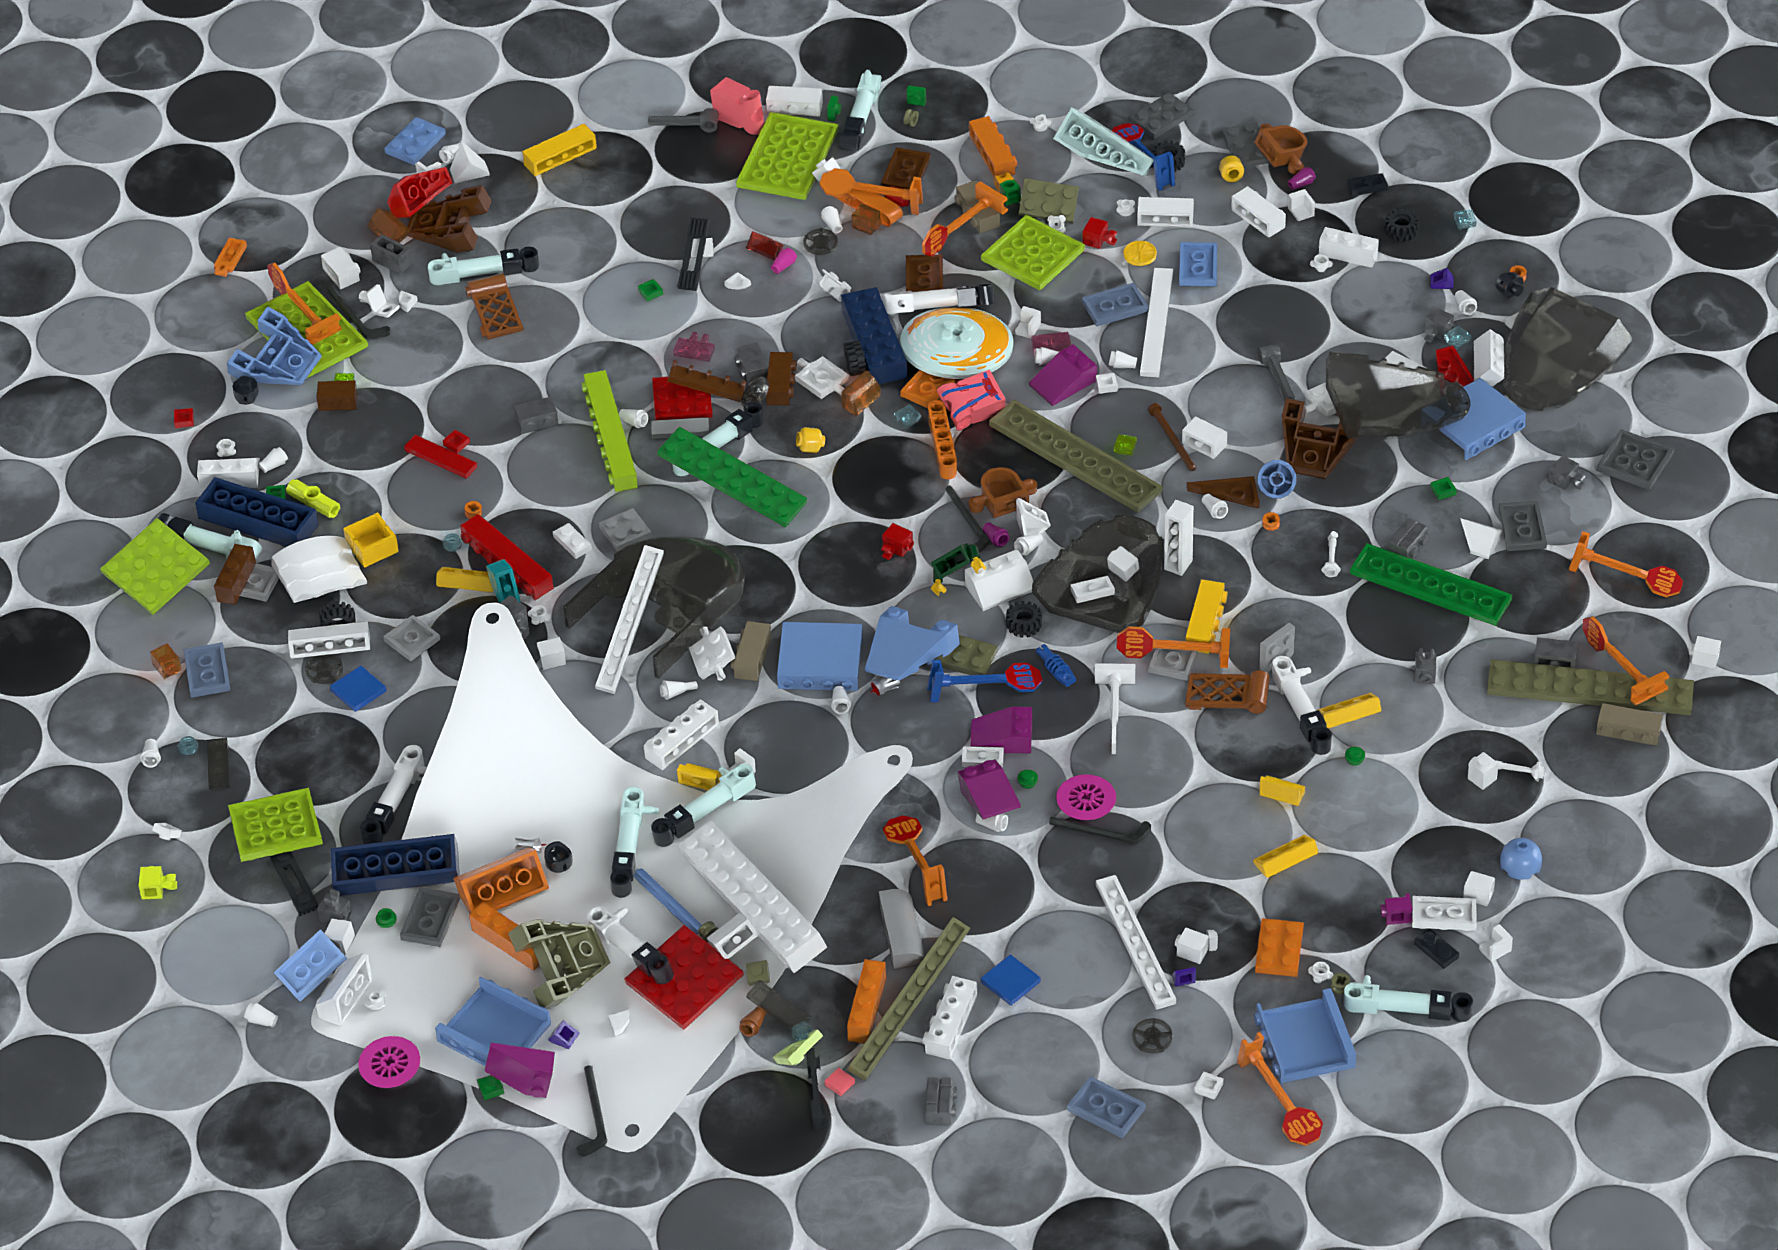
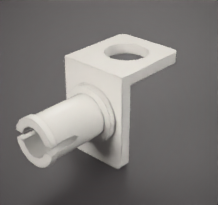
[359,284,400,318]

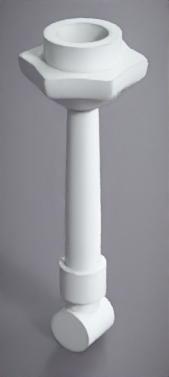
[1321,531,1341,577]
[1496,761,1545,782]

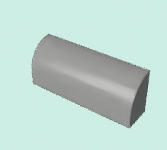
[879,889,925,969]

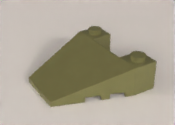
[508,919,610,1009]

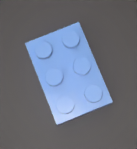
[274,929,347,1002]

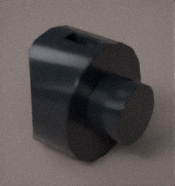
[1495,272,1524,298]
[232,376,259,405]
[544,841,573,873]

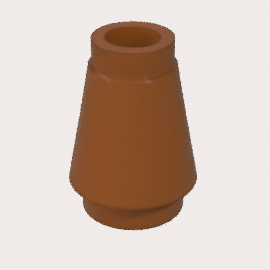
[739,1007,766,1037]

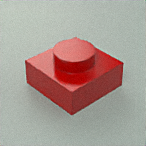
[174,408,194,428]
[443,430,470,454]

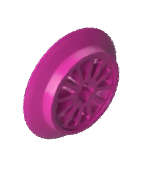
[1056,774,1116,820]
[358,1036,421,1088]

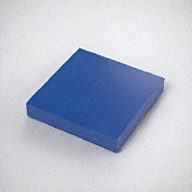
[330,666,387,712]
[981,954,1041,1006]

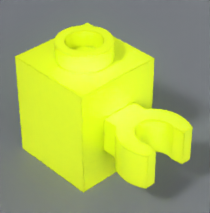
[139,866,177,899]

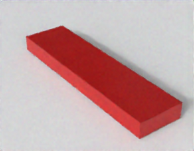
[404,435,477,479]

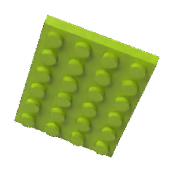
[736,112,839,200]
[245,281,368,379]

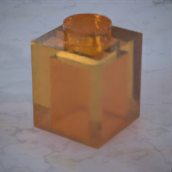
[852,204,882,235]
[150,643,182,679]

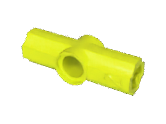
[286,479,340,518]

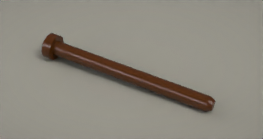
[1148,403,1196,471]

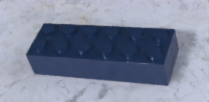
[841,287,907,386]
[195,477,318,547]
[330,834,460,896]

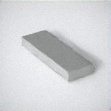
[651,418,709,439]

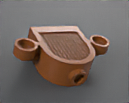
[1255,124,1307,175]
[968,467,1037,518]

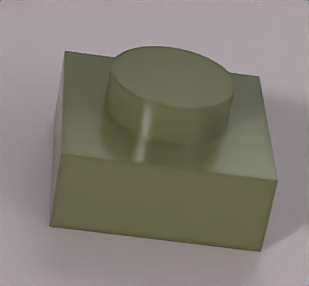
[746,960,770,986]

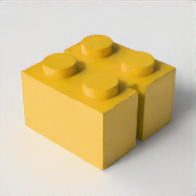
[343,512,399,568]

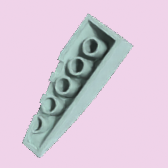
[1053,107,1154,176]

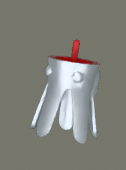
[870,676,900,696]
[515,837,546,853]

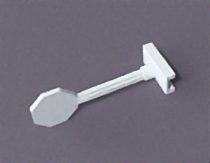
[1095,663,1135,754]

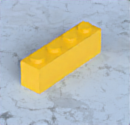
[522,124,597,176]
[1185,579,1228,654]

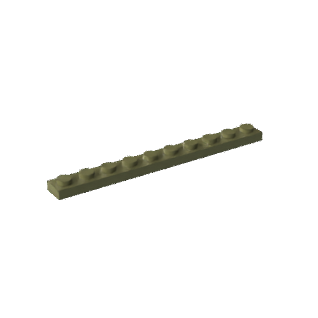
[847,917,971,1081]

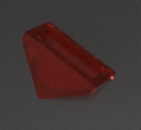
[746,231,784,261]

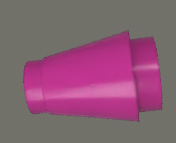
[771,247,797,274]

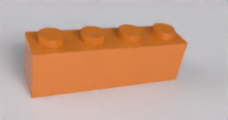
[969,116,1017,177]
[469,902,540,971]
[847,959,886,1044]

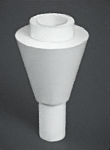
[660,680,698,700]

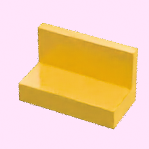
[677,763,722,790]
[1259,775,1305,806]

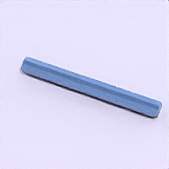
[634,868,702,934]

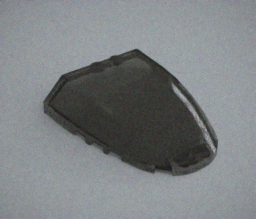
[1500,287,1633,411]
[1326,351,1471,440]
[1032,515,1163,633]

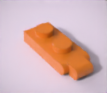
[214,238,247,277]

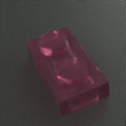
[1031,332,1071,354]

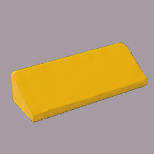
[436,567,494,592]
[1316,692,1381,728]
[1253,835,1318,878]

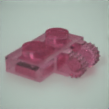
[673,332,715,362]

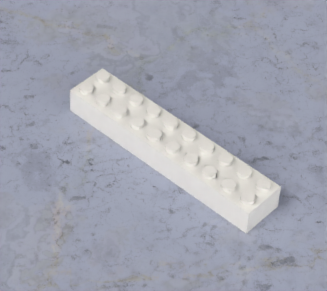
[678,820,827,973]

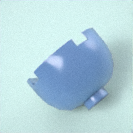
[1258,460,1296,499]
[1500,838,1542,880]

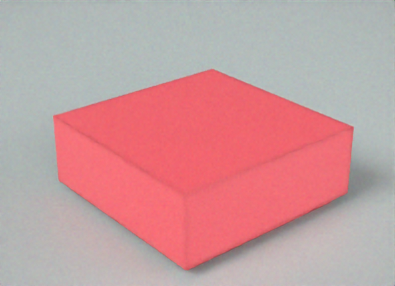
[824,1068,855,1096]

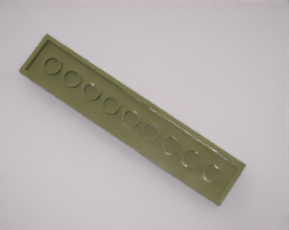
[989,400,1163,513]
[1487,659,1694,716]

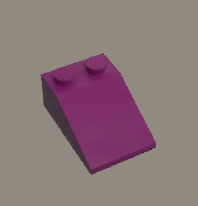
[1029,344,1097,406]
[970,707,1032,754]
[957,759,1021,820]
[484,1042,555,1098]

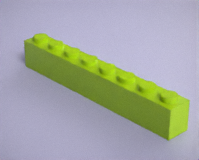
[581,370,638,492]

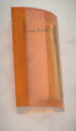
[367,208,410,242]
[841,371,881,416]

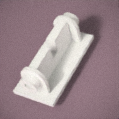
[817,269,851,302]

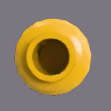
[1219,155,1244,182]
[796,427,825,453]

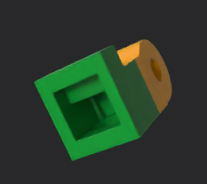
[993,172,1021,206]

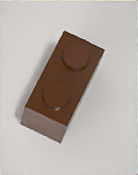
[316,380,358,411]

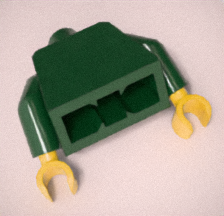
[931,543,986,597]

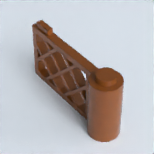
[465,273,523,340]
[1185,670,1270,714]

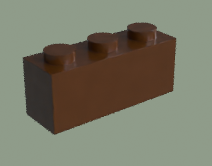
[766,352,797,406]
[214,544,256,605]

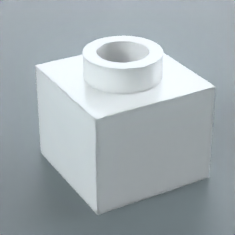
[812,158,841,183]

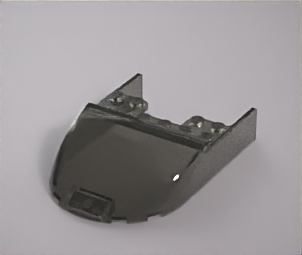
[563,536,745,679]

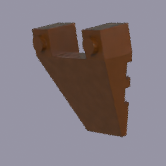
[405,185,492,253]
[1282,398,1362,479]

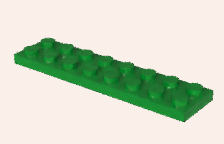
[657,426,807,528]
[1350,543,1512,626]

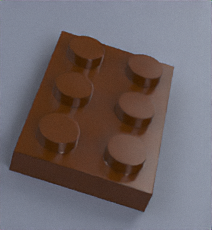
[881,147,931,189]
[906,254,943,292]

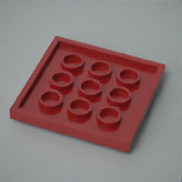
[624,925,744,1030]

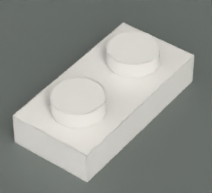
[553,523,592,559]
[1070,576,1115,603]
[962,747,1004,768]

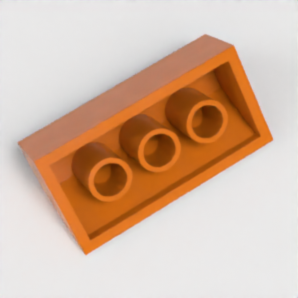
[453,847,549,914]

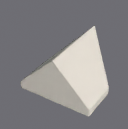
[450,141,490,183]
[1016,498,1050,537]
[1460,518,1503,559]

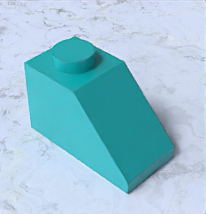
[486,559,521,603]

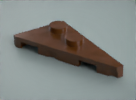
[1187,476,1260,508]

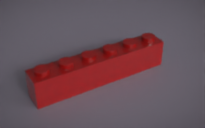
[460,514,554,601]

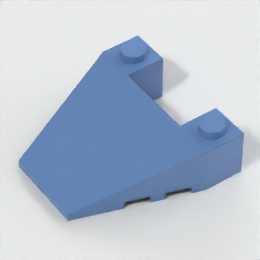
[227,307,322,385]
[865,606,960,681]

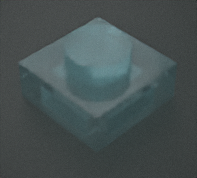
[1454,209,1477,229]
[1444,326,1471,349]
[894,404,921,429]

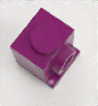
[1380,893,1413,925]

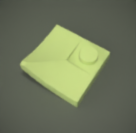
[773,1029,823,1065]

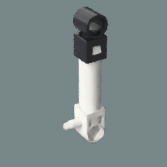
[882,284,995,314]
[1272,656,1332,755]
[360,745,427,844]
[587,906,674,984]

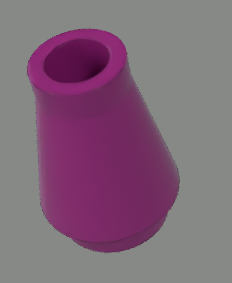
[1288,167,1316,190]
[983,522,1009,547]

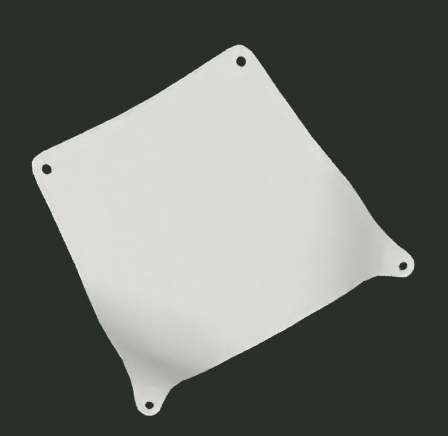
[311,603,913,1152]

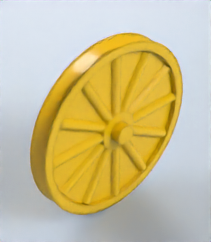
[1123,241,1157,266]

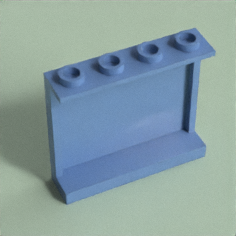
[1421,378,1526,460]
[777,622,863,691]
[435,976,551,1066]
[1254,988,1356,1083]

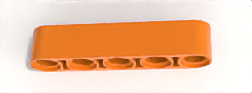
[833,189,903,227]
[928,400,957,480]

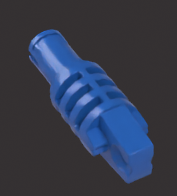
[1036,644,1076,687]

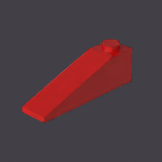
[387,167,453,218]

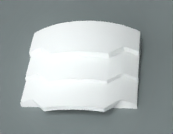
[271,536,367,603]

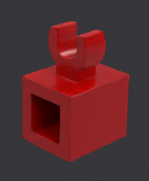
[1083,217,1117,249]
[881,523,914,560]

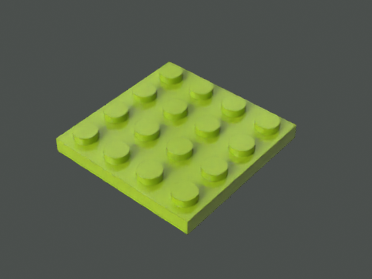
[981,215,1085,291]
[100,518,210,615]
[228,788,323,862]

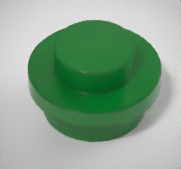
[1345,746,1365,766]
[1017,770,1038,789]
[376,908,397,928]

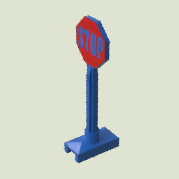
[1112,123,1175,191]
[927,660,1043,702]

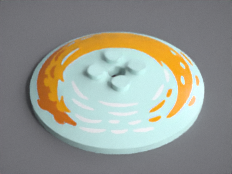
[900,306,1013,379]

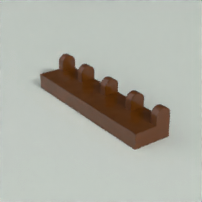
[668,360,746,402]

